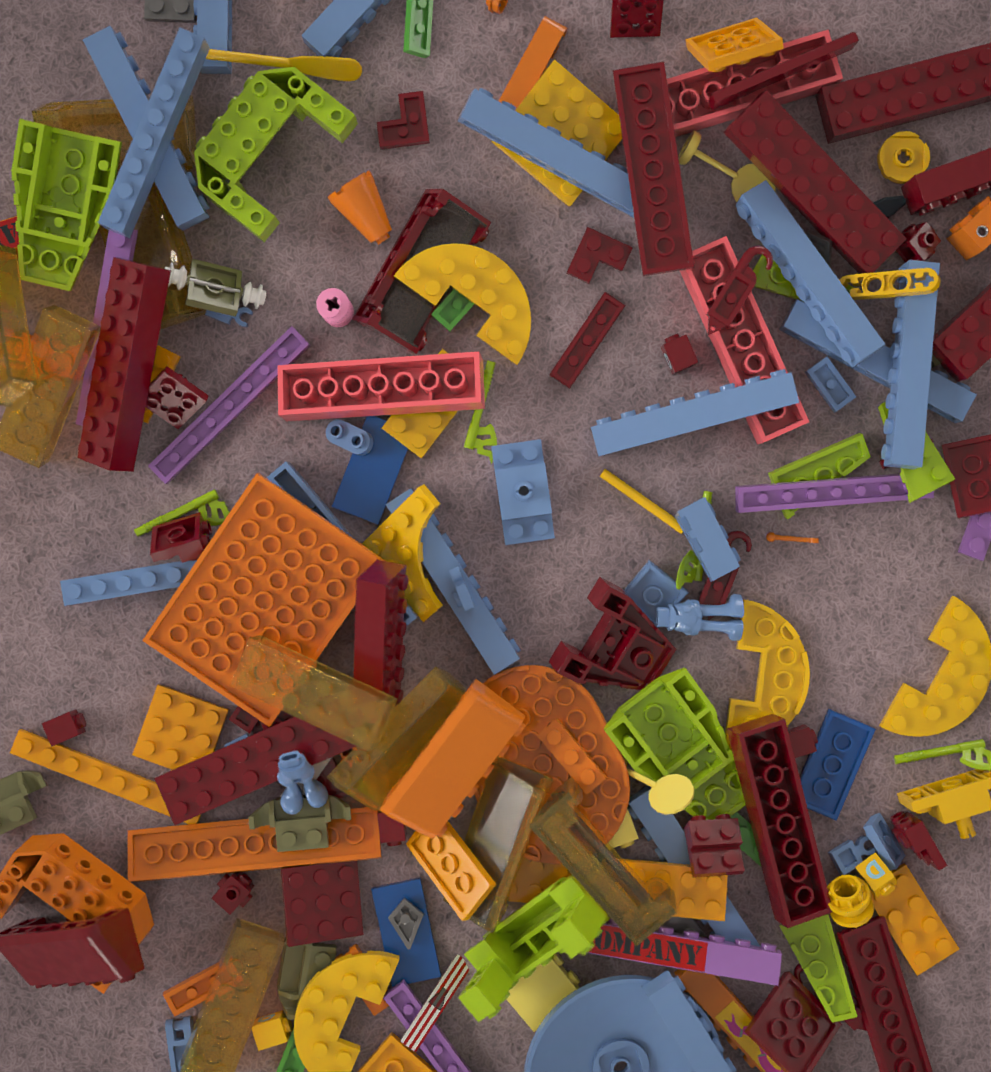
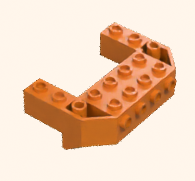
[0,833,154,994]

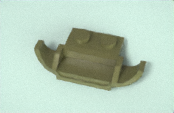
[0,770,47,835]
[248,795,351,852]
[277,937,337,1020]

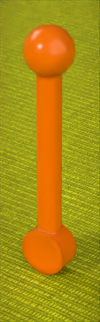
[766,532,819,544]

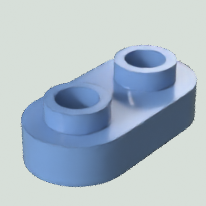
[326,419,374,456]

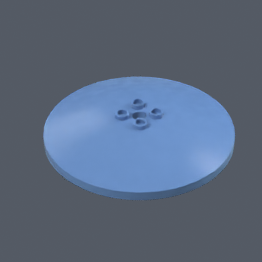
[524,975,724,1072]

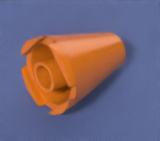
[327,170,392,245]

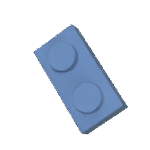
[805,357,856,412]
[863,813,906,870]

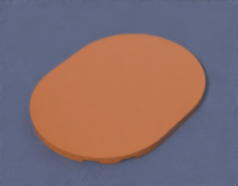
[474,665,630,865]

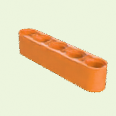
[498,16,568,109]

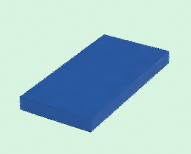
[332,416,408,525]
[800,709,876,821]
[371,877,441,987]

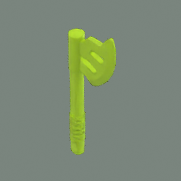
[464,360,497,464]
[134,489,230,537]
[676,491,712,590]
[894,739,991,771]

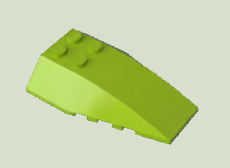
[11,119,122,291]
[604,667,746,820]

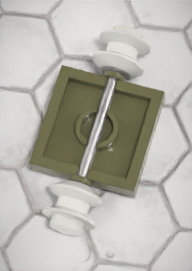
[164,259,266,317]

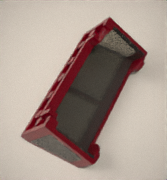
[352,189,492,354]

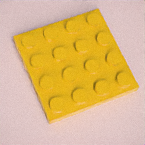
[492,60,622,206]

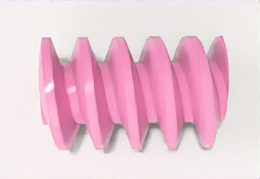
[316,288,354,327]

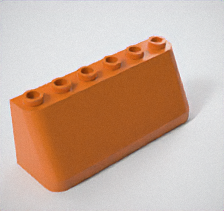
[379,679,526,839]

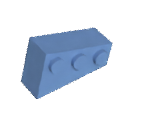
[675,497,741,582]

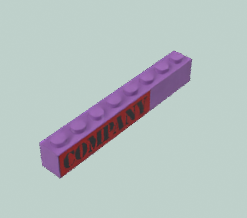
[587,917,782,986]

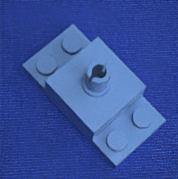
[491,439,555,545]

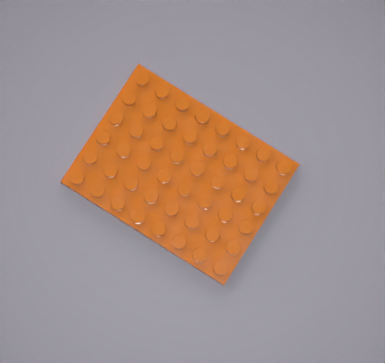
[142,473,385,727]

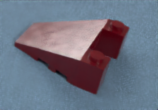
[548,577,677,690]

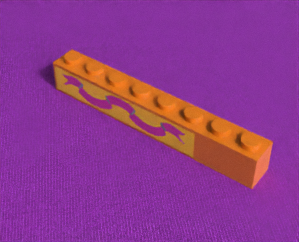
[674,969,784,1072]

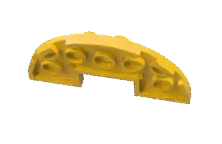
[394,243,531,365]
[879,596,991,737]
[725,599,810,749]
[294,951,400,1072]

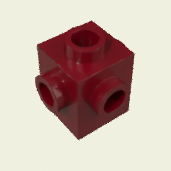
[896,222,941,263]
[211,872,254,915]

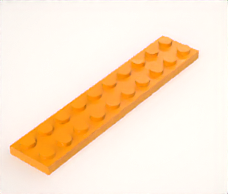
[474,846,728,921]

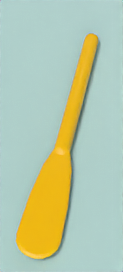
[206,49,362,81]

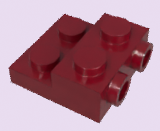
[150,512,212,563]
[890,811,948,871]
[684,814,745,877]

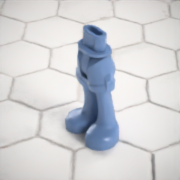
[656,594,744,641]
[277,751,328,815]

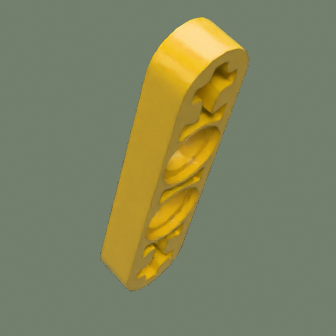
[839,268,941,300]

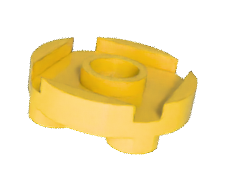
[877,131,930,184]

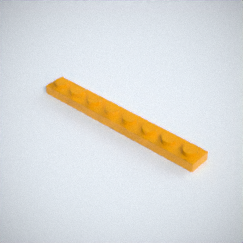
[10,729,201,824]

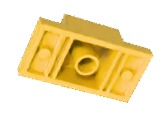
[897,769,991,839]

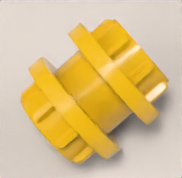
[827,875,874,928]

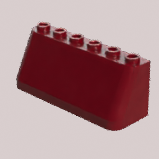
[0,908,145,988]

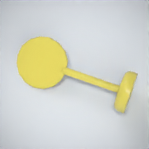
[678,130,775,202]
[623,756,694,815]

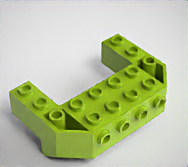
[194,67,358,243]
[458,875,613,1022]

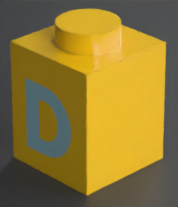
[855,852,898,898]
[251,1010,293,1051]

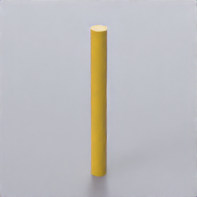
[599,469,683,534]

